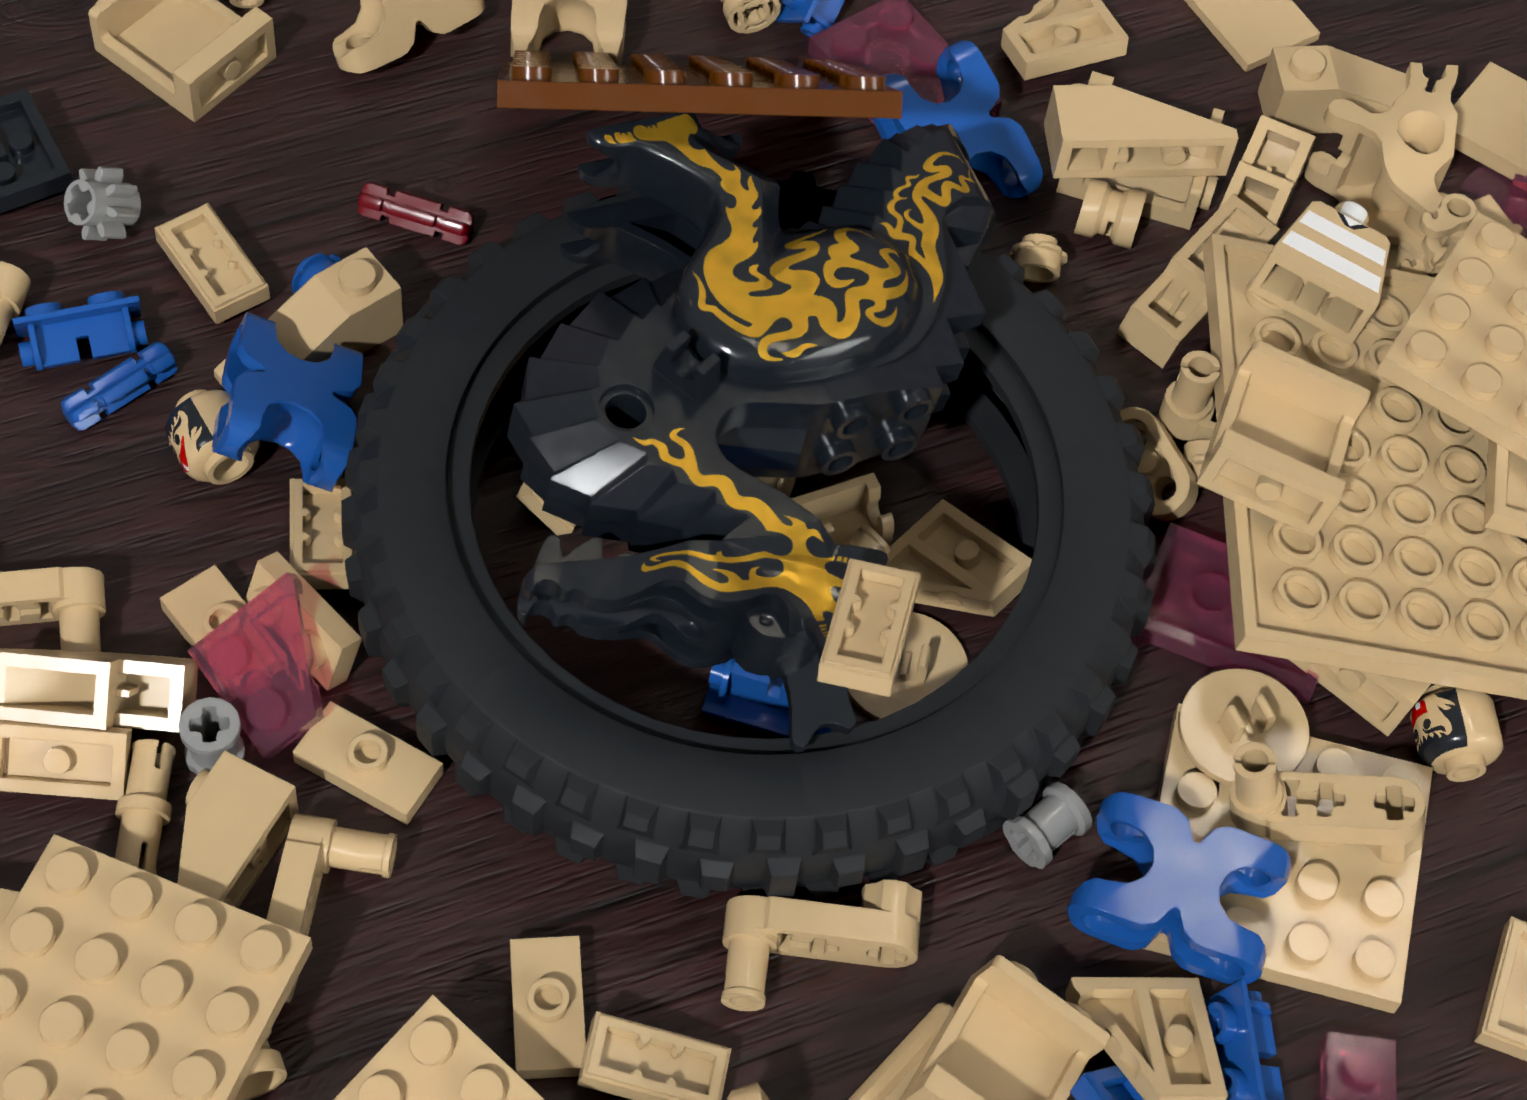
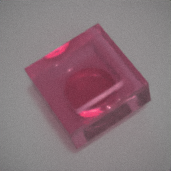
[1321,1032,1397,1100]

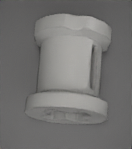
[178,697,246,774]
[1003,782,1092,869]

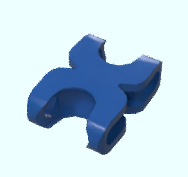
[872,40,1043,198]
[212,312,363,492]
[1067,792,1292,984]

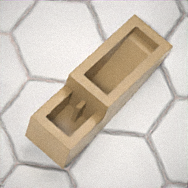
[1219,115,1316,226]
[1116,194,1280,369]
[0,648,199,733]

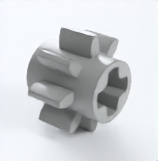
[64,166,141,241]

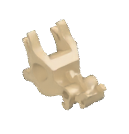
[1304,62,1477,277]

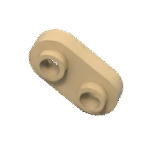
[1120,407,1198,521]

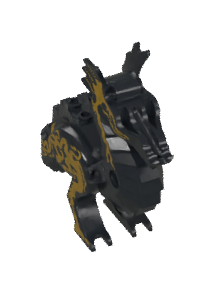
[507,113,996,753]

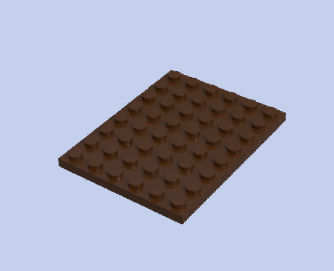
[497,50,903,119]

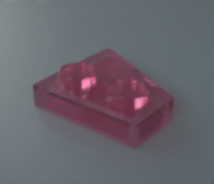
[187,572,324,758]

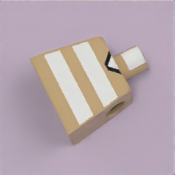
[1248,201,1390,345]

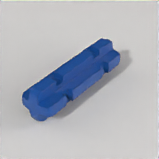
[60,342,177,431]

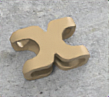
[332,0,485,73]
[510,0,627,64]

